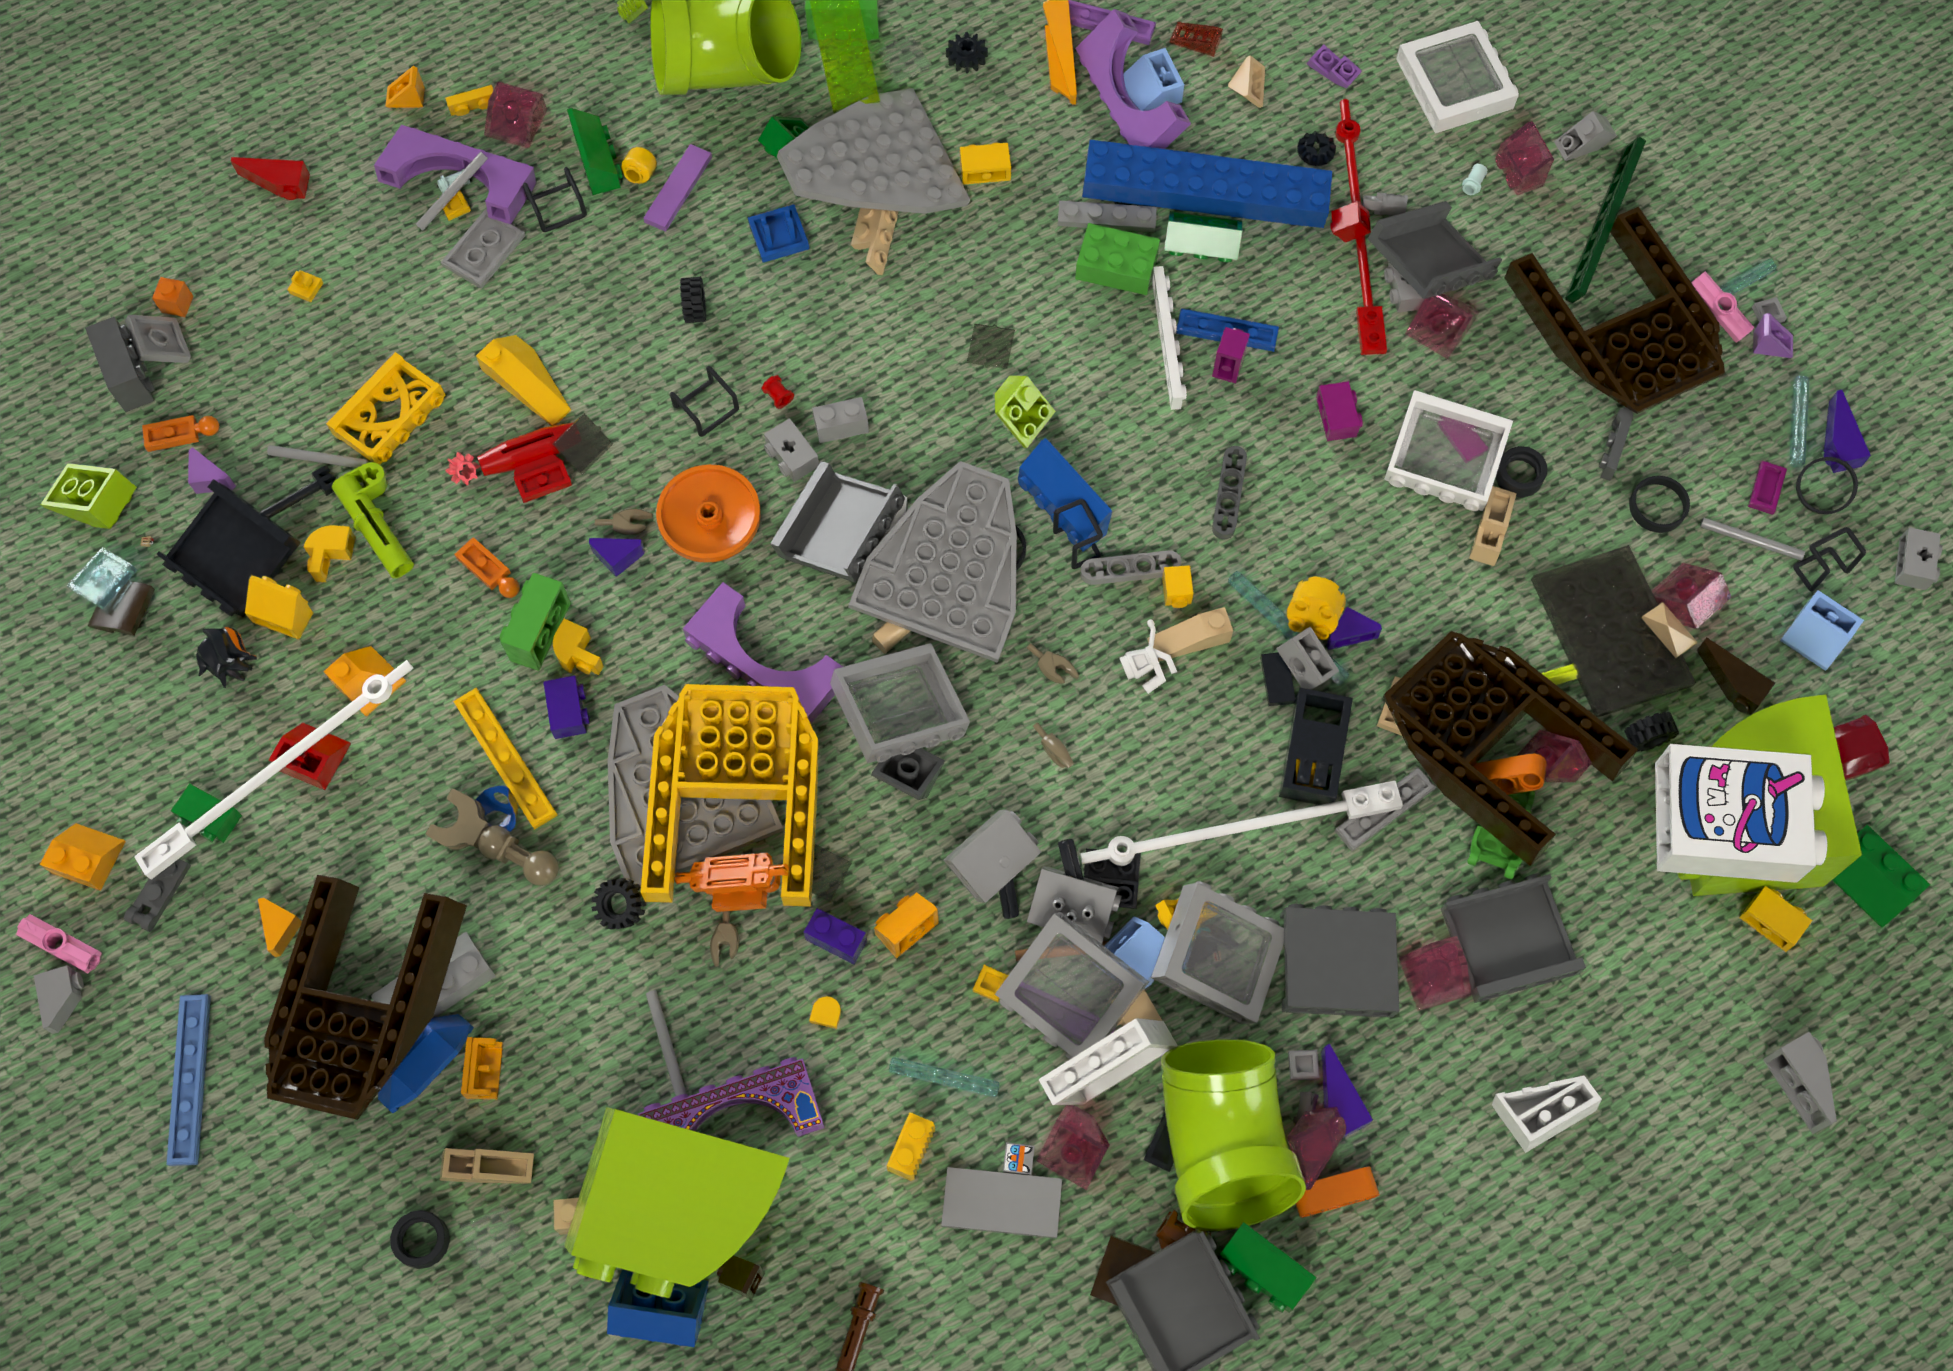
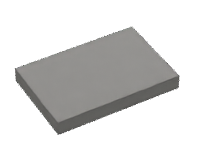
[441,209,526,289]

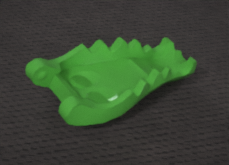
[1467,791,1535,879]

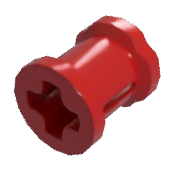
[761,375,794,409]

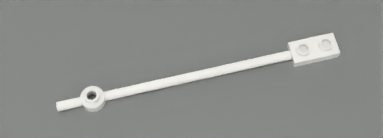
[134,660,413,880]
[1080,781,1403,866]

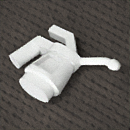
[1120,619,1177,694]

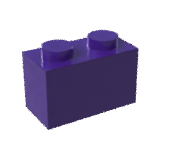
[543,675,590,739]
[803,908,867,965]

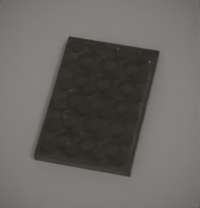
[1531,545,1696,718]

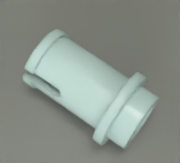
[1462,164,1488,195]
[437,169,470,194]

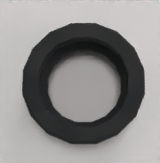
[1495,446,1547,498]
[390,1210,450,1269]

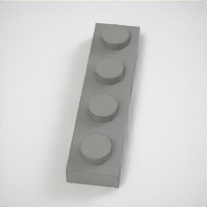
[1058,200,1157,233]

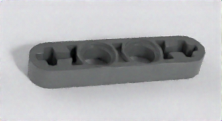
[1212,446,1247,539]

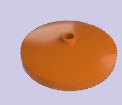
[656,464,761,563]

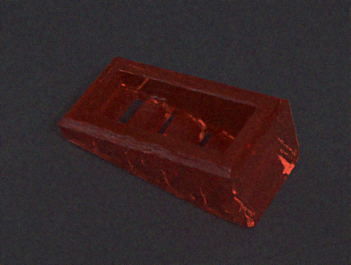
[1170,22,1223,57]

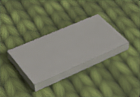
[941,1167,1062,1239]

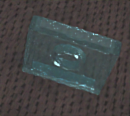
[67,547,138,609]

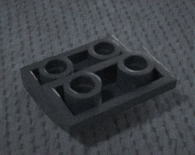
[1084,848,1141,909]

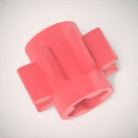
[445,452,480,485]

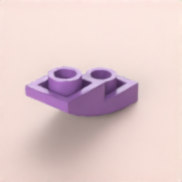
[1307,44,1362,88]

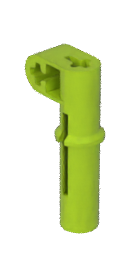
[332,462,414,579]

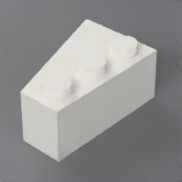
[1492,1076,1602,1153]

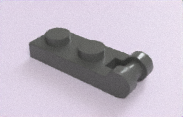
[1599,407,1633,481]
[124,859,191,932]

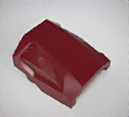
[1833,715,1890,781]

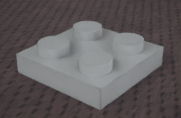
[125,314,191,363]

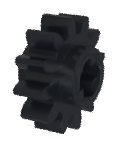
[946,32,988,74]

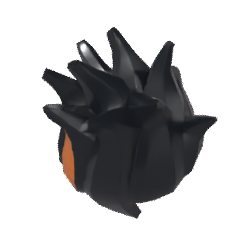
[196,627,257,688]

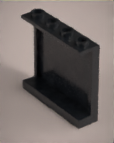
[157,479,301,618]

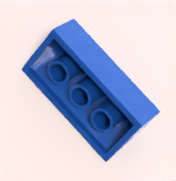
[1018,438,1112,552]

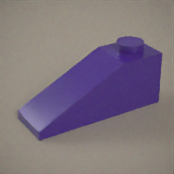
[1824,390,1871,473]
[1321,1044,1373,1140]

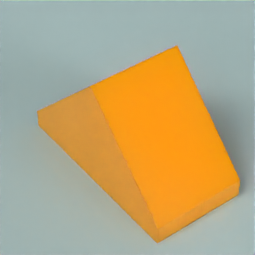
[385,66,425,108]
[258,898,302,957]

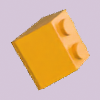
[40,823,126,891]
[874,892,939,959]

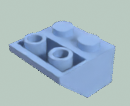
[1123,48,1184,111]
[1780,590,1864,671]
[1105,916,1165,988]

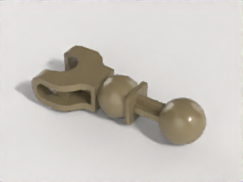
[425,789,559,886]

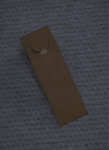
[1696,637,1775,715]

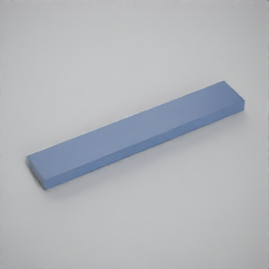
[166,994,211,1166]

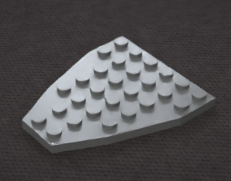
[777,88,970,214]
[848,461,1017,662]
[608,685,784,890]

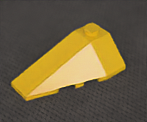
[476,335,571,426]

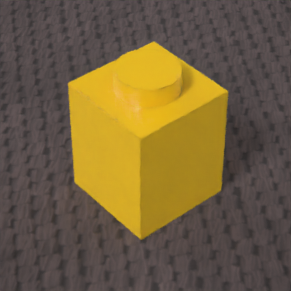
[1162,565,1193,608]

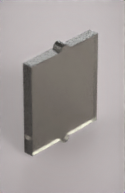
[967,324,1015,369]
[553,413,613,475]
[812,844,852,902]

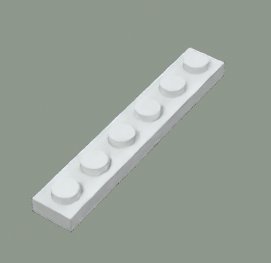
[1152,266,1186,410]

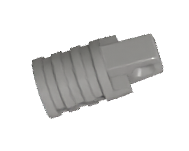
[1362,192,1408,216]

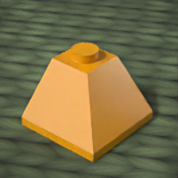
[323,646,406,717]

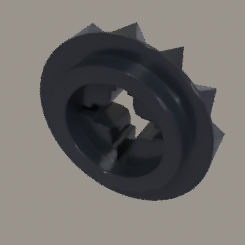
[1297,130,1336,166]

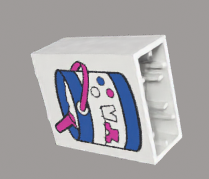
[1655,744,1827,883]

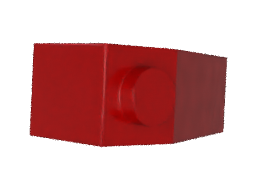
[231,157,310,200]

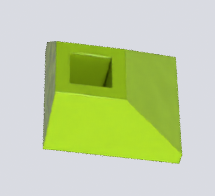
[995,376,1056,448]

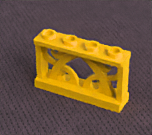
[326,352,446,465]

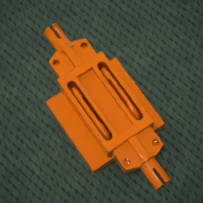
[674,853,789,912]

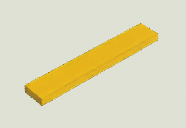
[453,688,558,830]

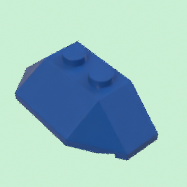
[378,1014,474,1113]

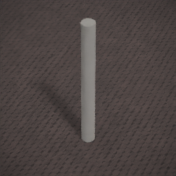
[416,152,488,230]
[267,445,370,468]
[1700,517,1805,561]
[646,990,687,1096]

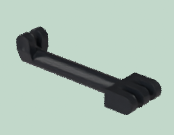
[260,466,336,519]

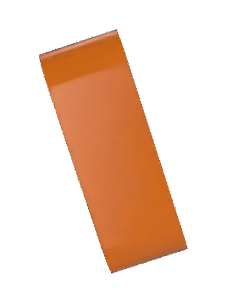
[1473,754,1547,795]
[1296,1167,1380,1218]

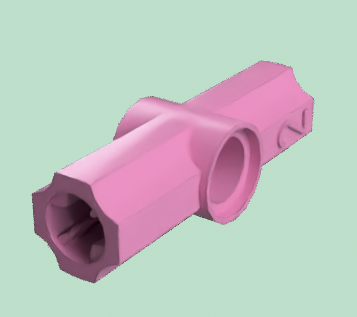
[1691,271,1754,343]
[16,914,102,973]

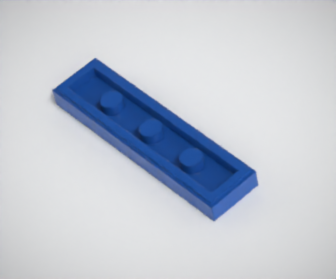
[1176,309,1279,352]

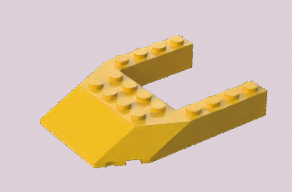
[641,684,818,907]

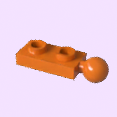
[142,415,219,452]
[454,537,520,598]

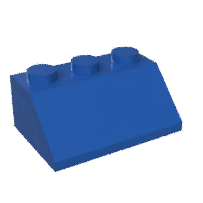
[607,1269,709,1347]

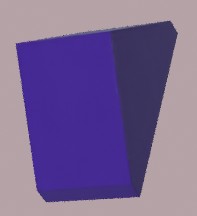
[589,538,645,577]
[1326,607,1382,650]

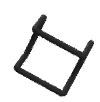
[523,167,587,232]
[670,366,739,437]
[1053,499,1103,569]
[1793,527,1866,592]

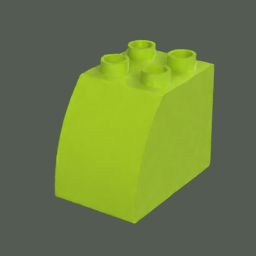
[1677,695,1862,896]
[564,1107,790,1298]

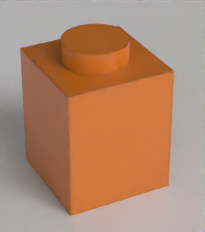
[152,277,193,317]

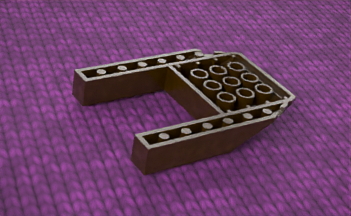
[1504,206,1725,414]
[1383,631,1638,866]
[264,875,467,1120]

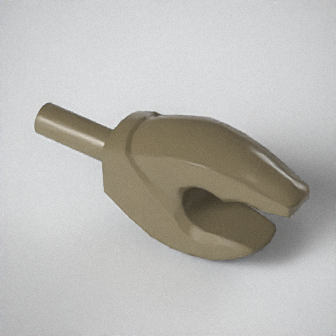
[595,509,653,535]
[1027,643,1079,684]
[1033,722,1074,768]
[710,911,740,967]

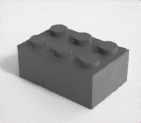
[85,317,155,412]

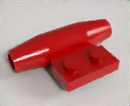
[477,422,581,503]

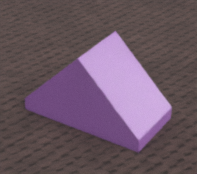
[1753,313,1793,358]
[188,447,236,494]

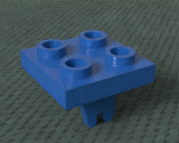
[748,204,809,263]

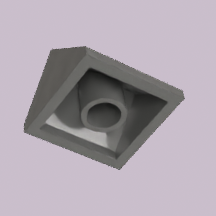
[871,737,945,800]

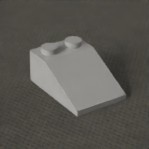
[1763,1032,1837,1134]

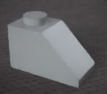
[34,965,84,1034]

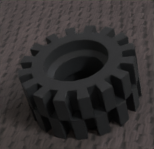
[680,276,706,323]
[1624,712,1679,752]
[591,878,646,930]

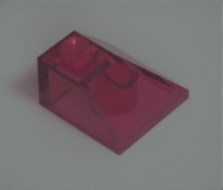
[1405,294,1480,359]
[1517,730,1592,782]
[1399,936,1471,1011]
[1036,1105,1110,1190]
[1287,1107,1346,1190]

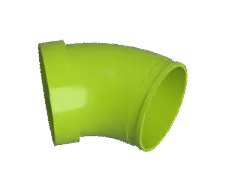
[650,0,801,95]
[1161,1039,1306,1231]

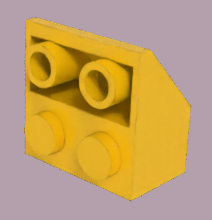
[245,575,314,639]

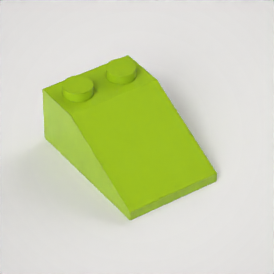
[40,463,137,529]

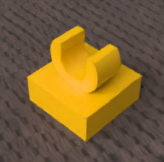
[287,270,323,302]

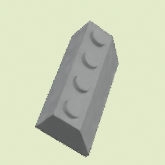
[371,932,496,1017]

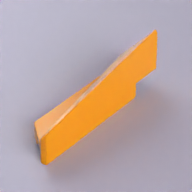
[1043,0,1077,105]

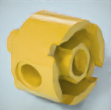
[1287,576,1346,640]

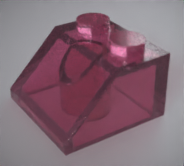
[484,82,547,148]
[1495,121,1554,195]
[1648,563,1732,629]

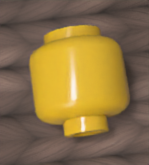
[621,147,657,184]

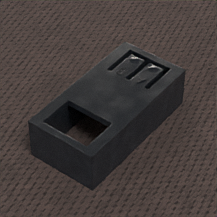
[1279,688,1353,805]

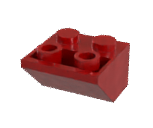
[269,723,351,790]

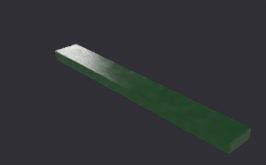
[1565,136,1646,304]

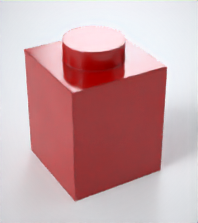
[1330,201,1371,242]

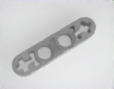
[1080,550,1182,585]

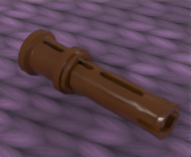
[835,1282,884,1371]

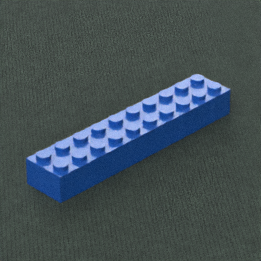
[1082,140,1332,228]

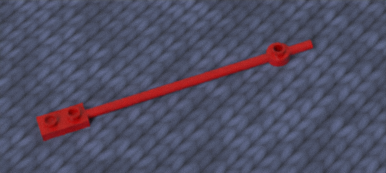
[1335,99,1387,355]

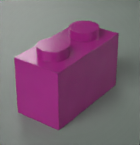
[1212,327,1250,384]
[1316,381,1363,441]

